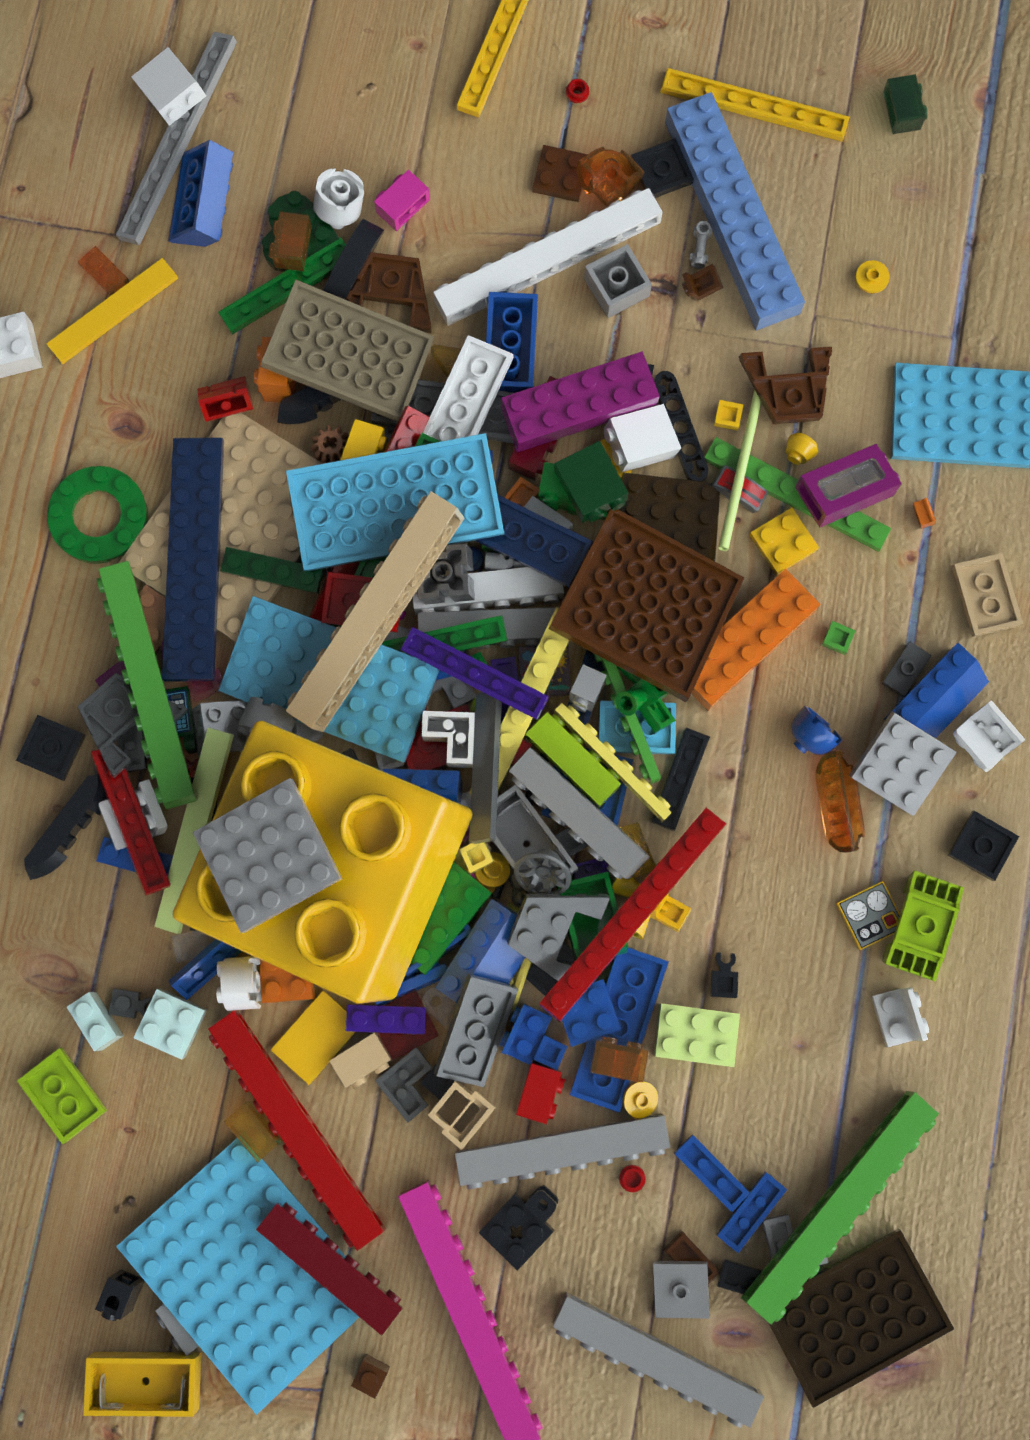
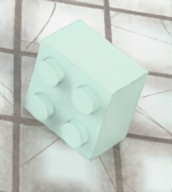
[134,988,208,1060]

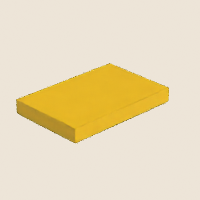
[271,990,356,1085]

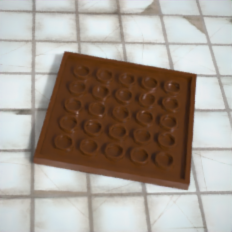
[549,509,744,702]

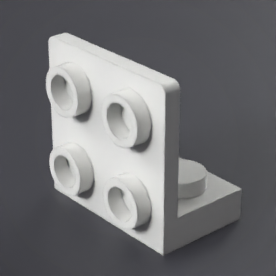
[98,779,168,850]
[871,988,929,1047]

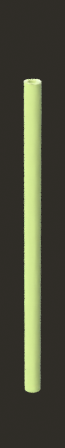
[718,389,761,551]

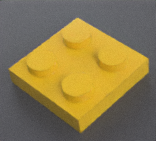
[749,507,819,576]

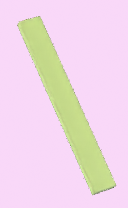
[154,728,234,934]

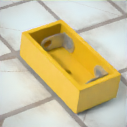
[83,1352,201,1417]

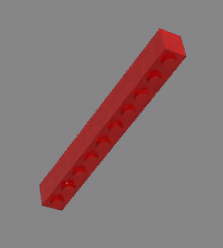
[208,1010,386,1251]

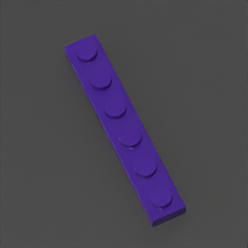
[401,627,549,720]

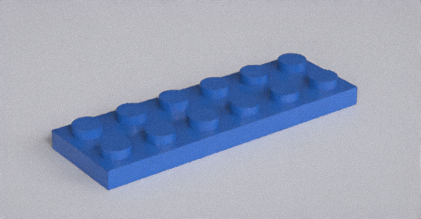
[569,948,669,1113]

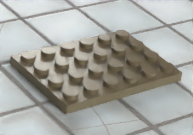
[260,280,435,422]

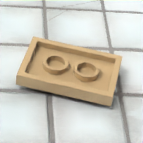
[952,553,1023,637]

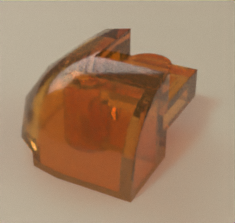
[577,146,645,206]

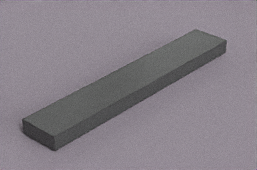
[469,693,502,844]

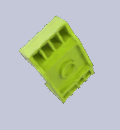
[882,870,964,982]

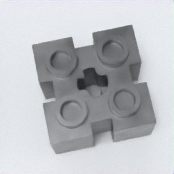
[418,544,475,605]

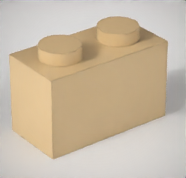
[330,1032,392,1089]

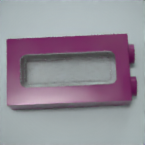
[795,444,902,528]

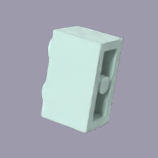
[67,992,124,1051]

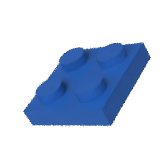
[562,979,621,1047]

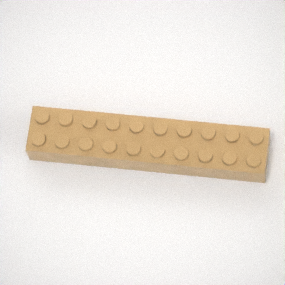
[286,491,465,732]

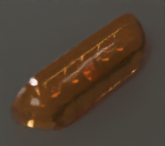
[816,750,865,853]

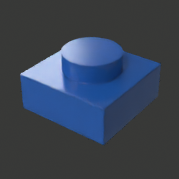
[533,1035,568,1070]

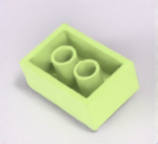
[653,1003,740,1067]

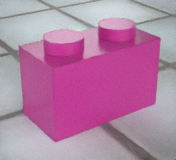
[374,170,430,231]

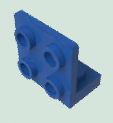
[499,1004,552,1065]

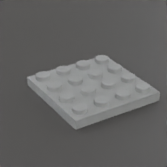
[193,778,342,933]

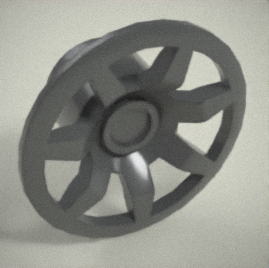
[514,849,571,895]

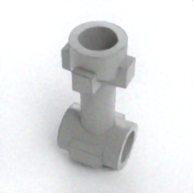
[689,221,712,269]

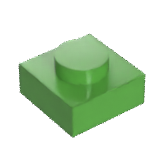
[822,621,856,655]

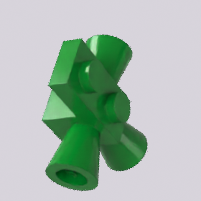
[616,666,676,733]

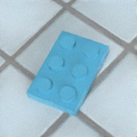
[599,701,676,755]

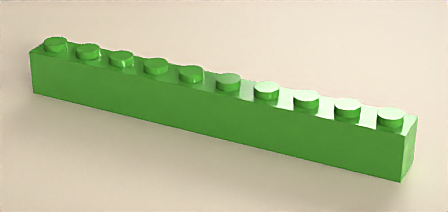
[97,561,197,810]
[741,1091,939,1325]

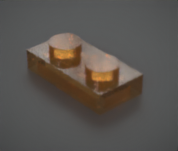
[78,246,130,296]

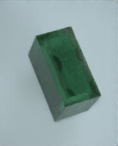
[883,74,928,134]

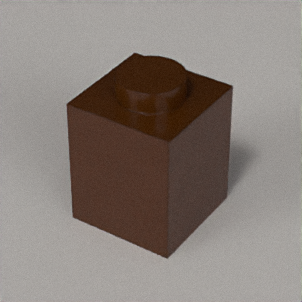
[351,1354,390,1399]

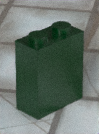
[554,441,628,523]

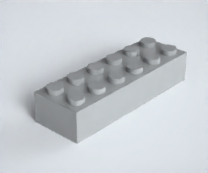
[509,748,650,879]

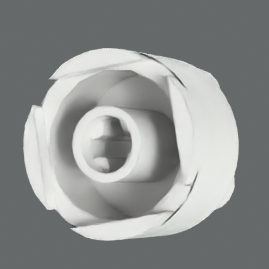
[313,168,364,229]
[216,956,262,1011]

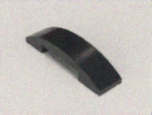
[323,219,384,300]

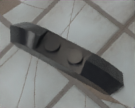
[277,386,345,424]
[24,774,108,880]

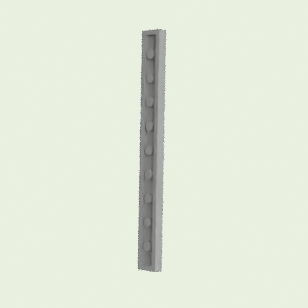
[116,32,237,245]

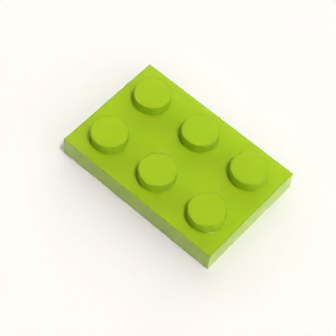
[17,1048,108,1145]

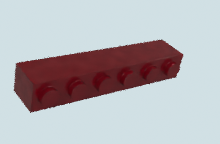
[256,1202,403,1336]

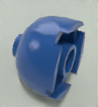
[791,705,843,755]

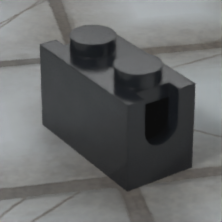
[95,1269,145,1321]

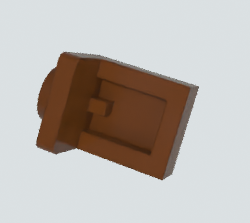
[682,264,724,301]

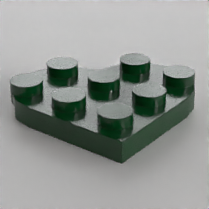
[262,191,339,271]

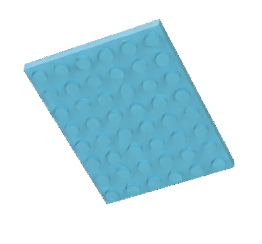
[116,1135,359,1415]

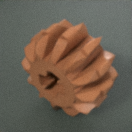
[310,424,349,464]

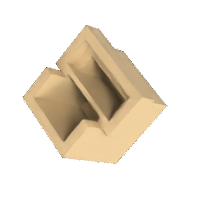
[428,1081,496,1150]

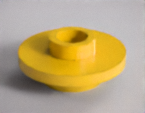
[855,260,890,294]
[475,852,510,888]
[623,1081,658,1118]

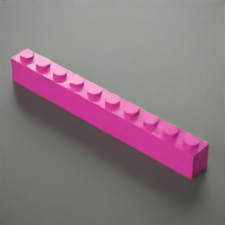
[398,1180,543,1440]

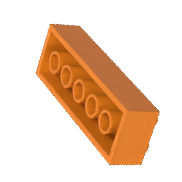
[691,568,821,711]

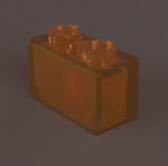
[269,212,312,271]
[590,1036,649,1083]

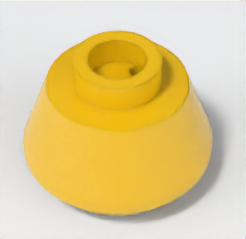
[786,433,818,465]

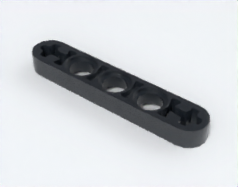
[654,371,708,482]

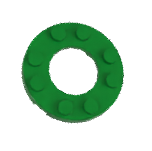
[47,466,148,564]

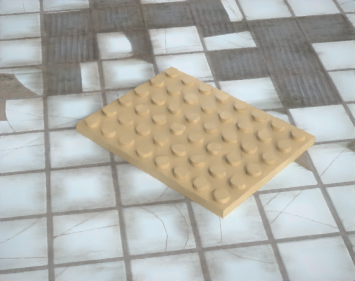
[119,413,321,642]

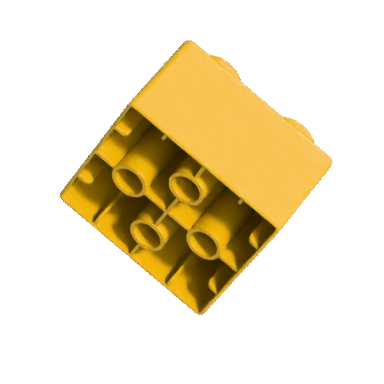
[172,721,473,1004]

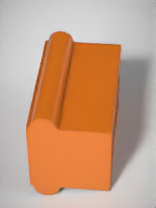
[913,498,936,529]

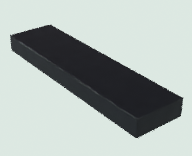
[651,728,710,831]

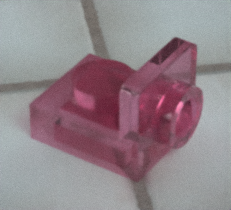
[186,668,223,703]

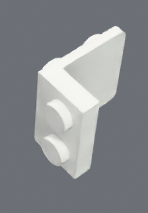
[953,700,1025,772]

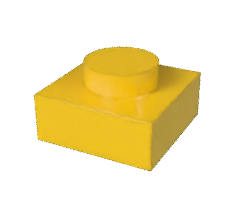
[714,400,743,431]

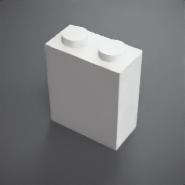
[131,47,206,126]
[604,404,681,473]

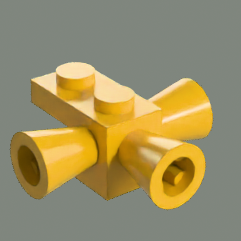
[612,860,691,939]

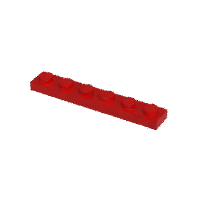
[91,744,170,896]

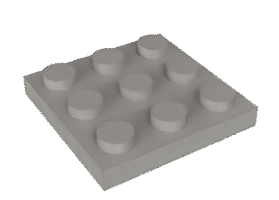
[849,711,957,816]

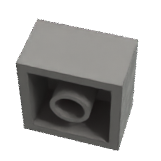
[584,244,652,318]

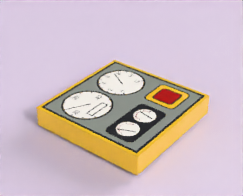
[836,881,900,950]

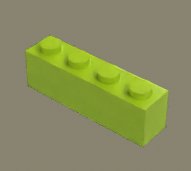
[525,712,621,809]

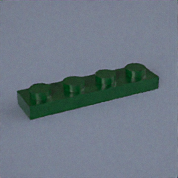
[220,547,324,594]

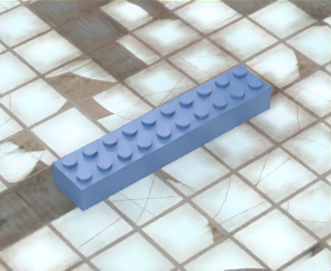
[665,92,805,330]

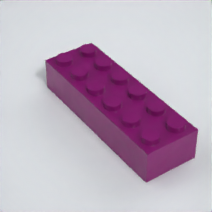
[500,351,660,453]

